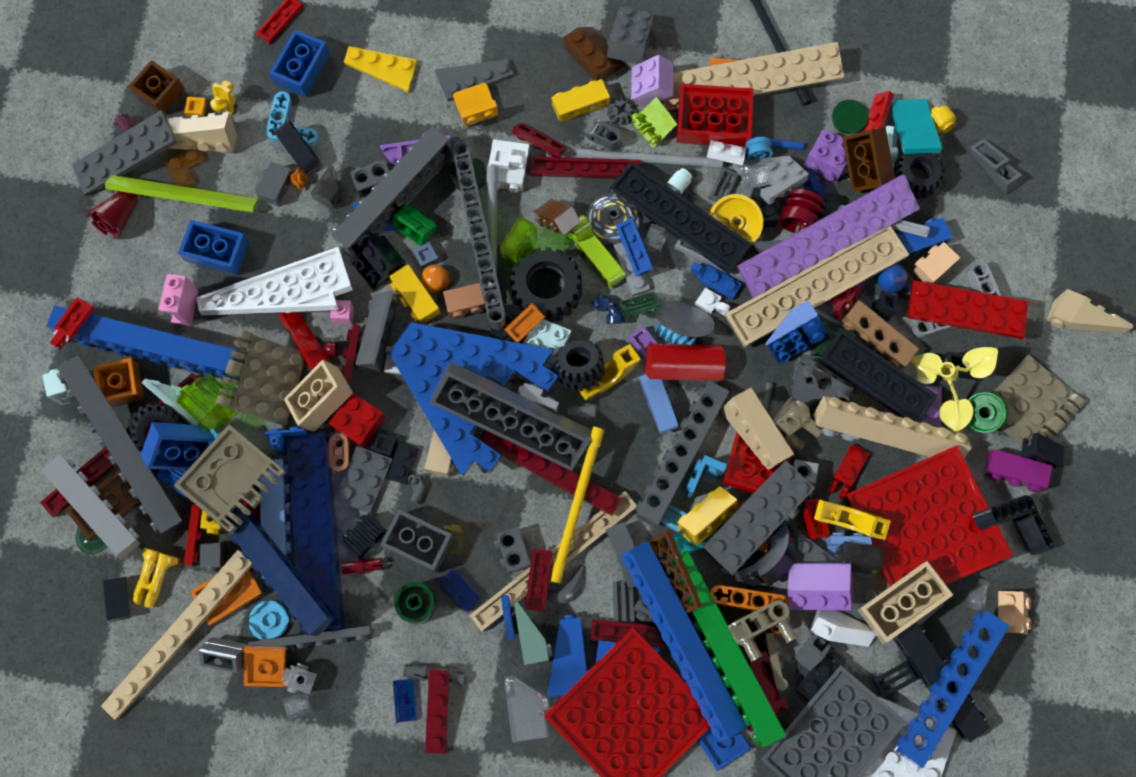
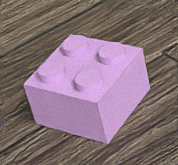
[631,55,673,106]

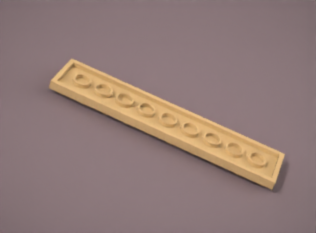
[663,42,844,112]
[725,226,909,348]

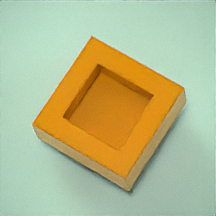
[184,97,207,117]

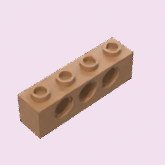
[840,300,918,369]

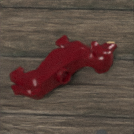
[745,651,789,732]

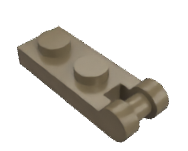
[763,632,788,691]

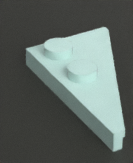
[142,379,217,425]

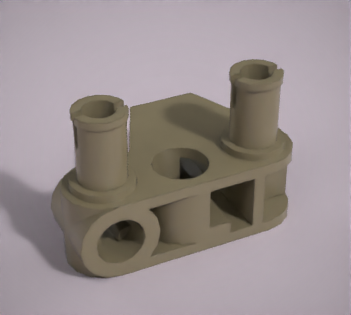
[772,396,824,452]
[728,599,798,662]

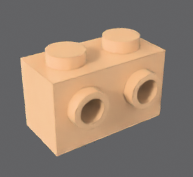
[913,242,960,284]

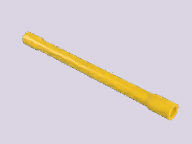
[549,427,604,584]

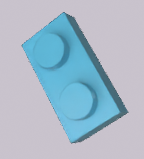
[649,499,687,533]

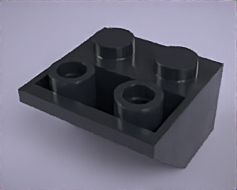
[352,235,406,291]

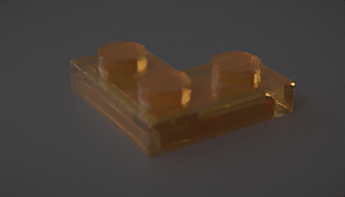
[164,149,205,187]

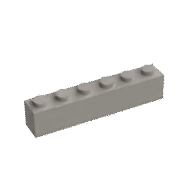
[41,455,140,560]

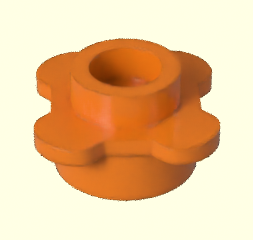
[290,168,308,190]

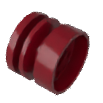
[779,189,826,233]

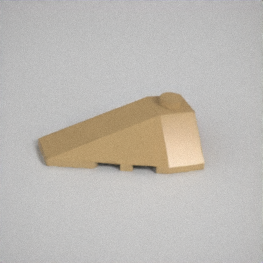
[1046,289,1133,333]

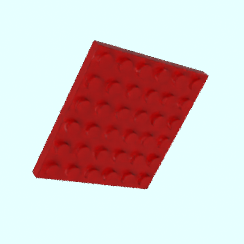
[846,445,1013,586]
[544,627,710,777]

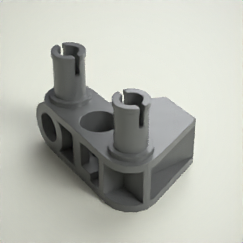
[792,358,854,406]

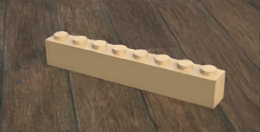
[814,396,972,459]

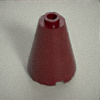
[87,191,139,239]

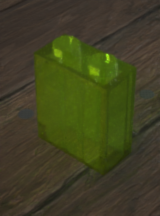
[500,216,538,267]
[177,373,238,433]

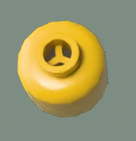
[930,106,956,133]

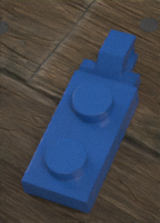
[690,262,742,300]

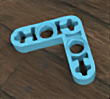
[266,91,319,146]

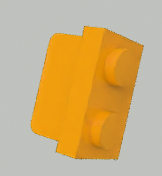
[453,83,498,127]

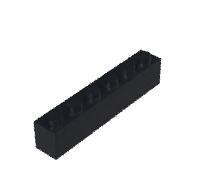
[893,622,990,743]

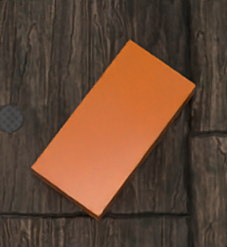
[504,303,545,343]

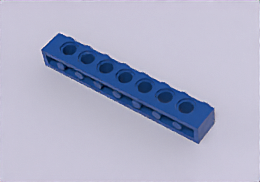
[896,611,1010,768]

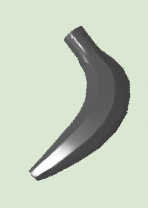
[547,566,585,605]

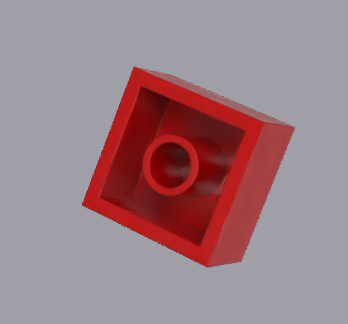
[328,393,386,448]

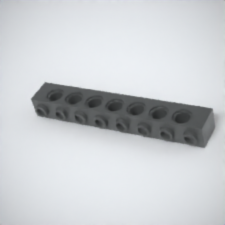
[635,381,729,528]

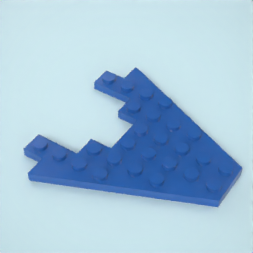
[389,322,559,476]

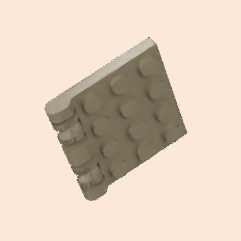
[216,329,305,426]
[981,354,1086,447]
[174,425,287,534]

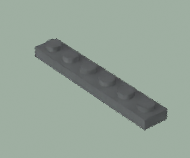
[248,626,373,651]

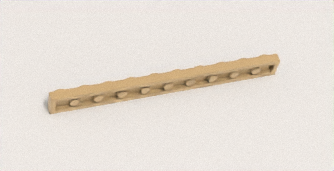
[469,492,637,632]
[101,550,254,720]

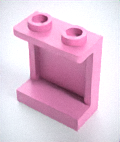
[159,274,199,326]

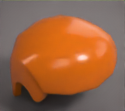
[420,265,451,293]

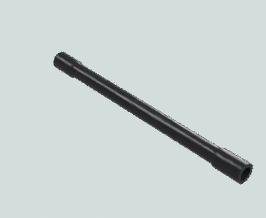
[750,0,813,106]

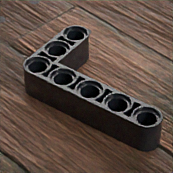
[973,495,1053,555]

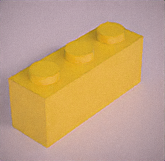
[552,79,610,123]
[389,265,441,324]
[678,486,738,547]

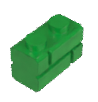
[392,204,437,246]

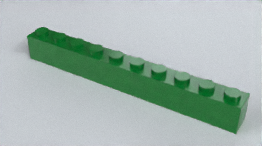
[670,550,786,749]

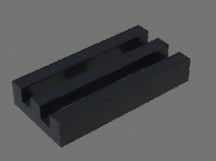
[872,660,918,698]

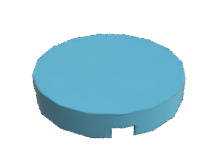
[249,600,289,640]

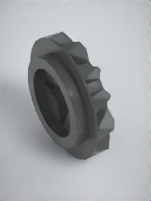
[607,97,636,125]

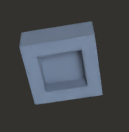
[413,243,438,268]

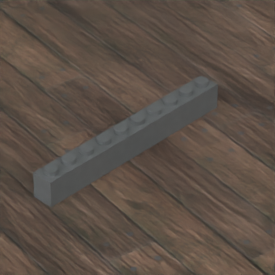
[56,355,183,535]

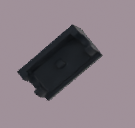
[1020,433,1064,469]
[103,577,131,622]

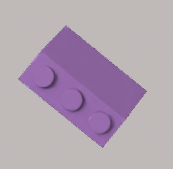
[788,563,854,610]

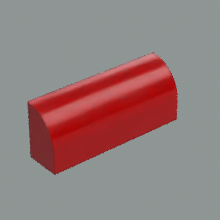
[645,344,725,380]

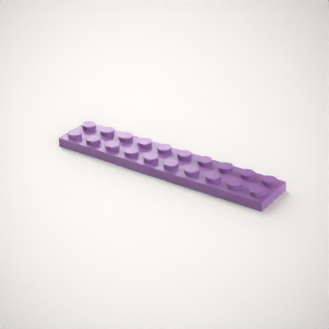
[737,175,920,298]

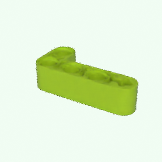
[567,215,626,288]

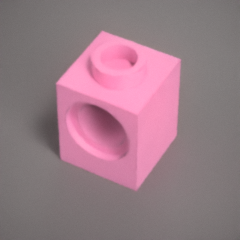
[330,300,354,325]

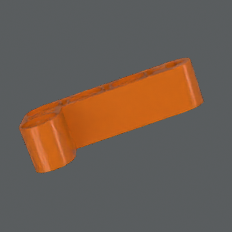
[710,585,789,635]

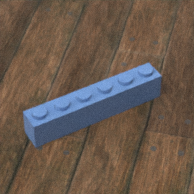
[260,459,294,580]

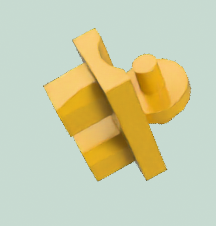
[211,80,236,116]

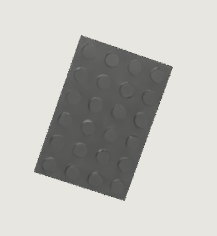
[761,665,907,777]

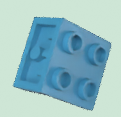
[685,455,727,499]

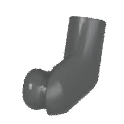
[408,474,425,504]

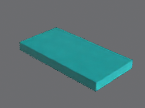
[890,99,942,154]

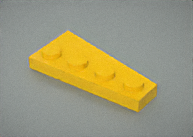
[344,46,417,94]

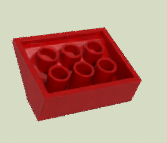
[676,84,753,148]

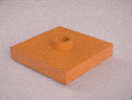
[244,646,286,687]

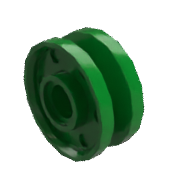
[968,391,1009,433]

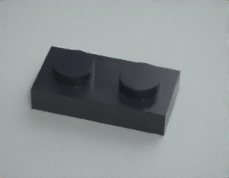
[387,442,418,485]

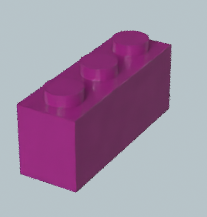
[984,449,1052,493]

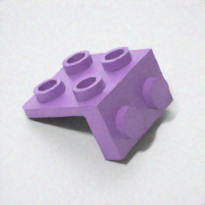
[804,129,847,183]

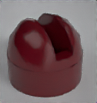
[323,341,338,356]

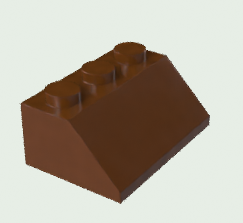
[564,27,625,80]

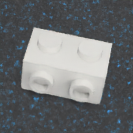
[707,140,747,165]

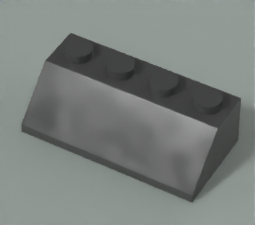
[354,291,399,374]

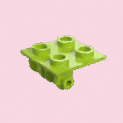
[631,96,678,148]

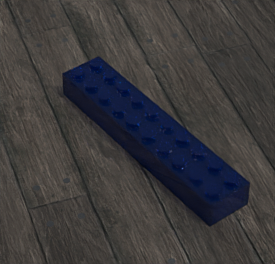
[286,432,345,635]

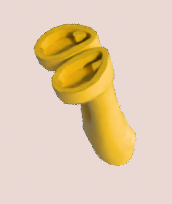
[133,548,180,608]

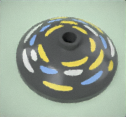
[586,194,641,245]

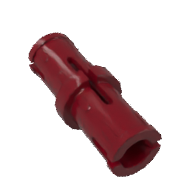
[341,558,383,575]

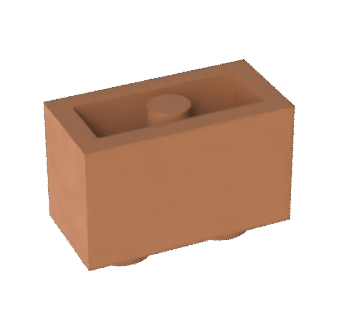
[443,283,486,319]

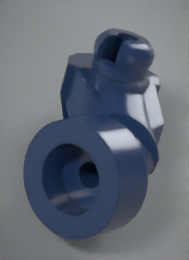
[592,295,625,324]

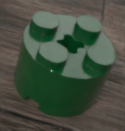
[394,582,437,624]

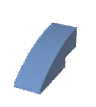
[639,375,679,434]

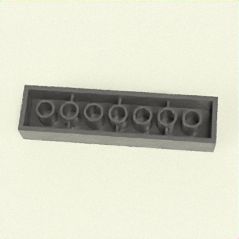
[331,126,454,259]
[430,361,591,471]

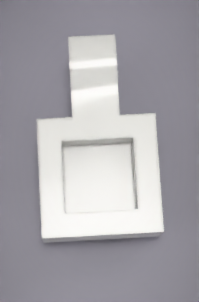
[490,147,525,169]
[695,288,730,316]

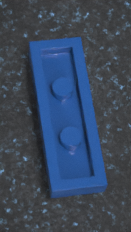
[616,218,654,277]

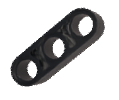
[274,120,321,174]

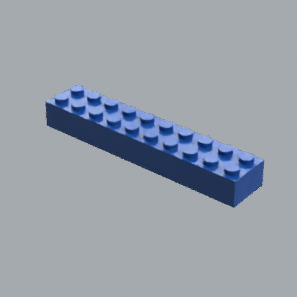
[46,305,243,380]

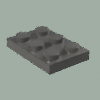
[334,446,393,514]

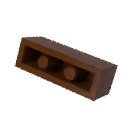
[534,199,581,235]

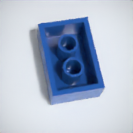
[269,29,330,97]
[178,220,249,275]
[141,422,215,471]

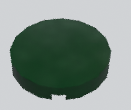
[831,100,868,134]

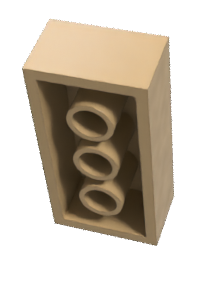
[858,561,953,644]

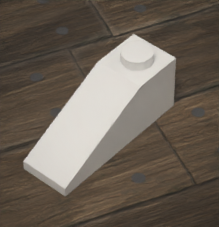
[810,610,876,647]

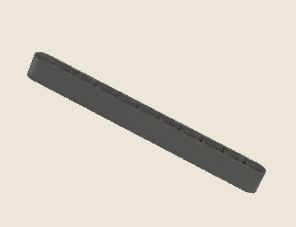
[453,142,506,330]

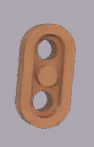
[329,433,350,473]

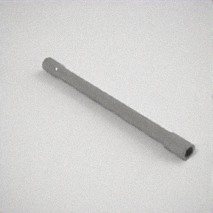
[577,148,723,169]
[487,166,498,303]

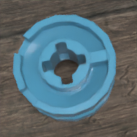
[745,137,773,160]

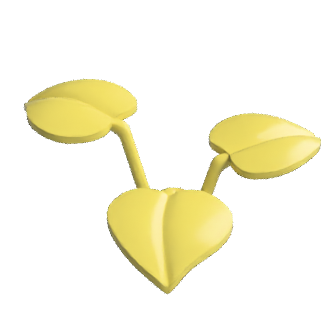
[909,347,998,432]

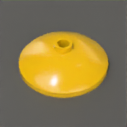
[709,194,764,244]

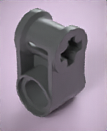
[586,119,621,150]

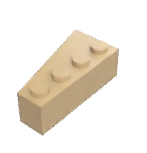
[167,112,237,153]
[720,388,794,470]

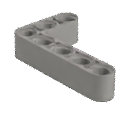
[912,262,1001,339]

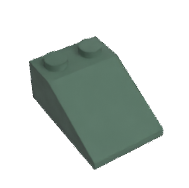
[514,602,553,666]

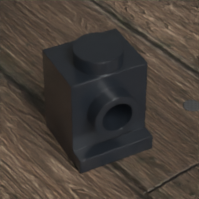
[871,291,899,322]

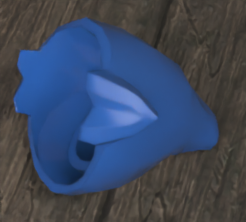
[874,263,910,294]

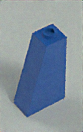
[548,614,587,697]

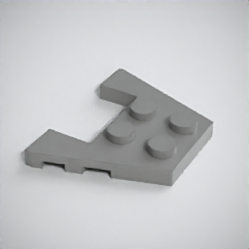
[732,156,809,204]

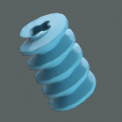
[655,323,697,345]

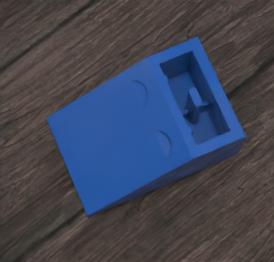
[766,300,829,364]

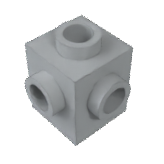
[282,663,317,695]

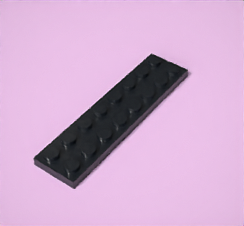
[609,161,752,275]

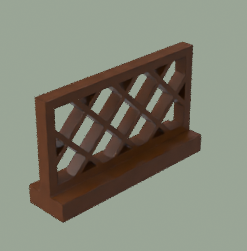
[649,530,703,614]

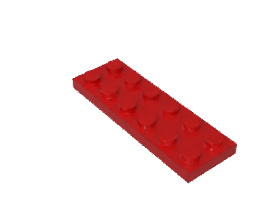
[907,280,1029,339]

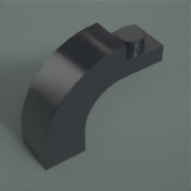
[739,523,798,588]

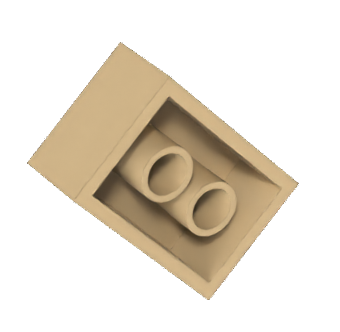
[284,360,353,432]

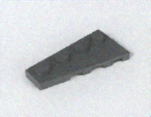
[435,59,514,101]

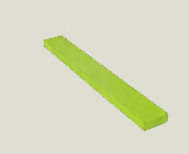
[105,175,258,212]

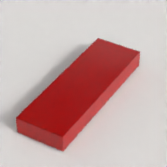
[256,0,304,44]

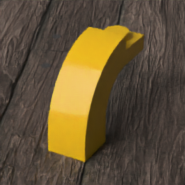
[578,344,641,401]
[814,500,891,540]

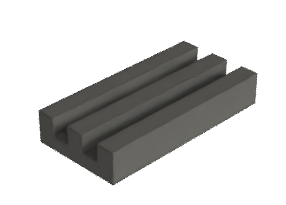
[708,167,739,202]
[613,581,635,622]

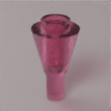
[113,113,134,132]

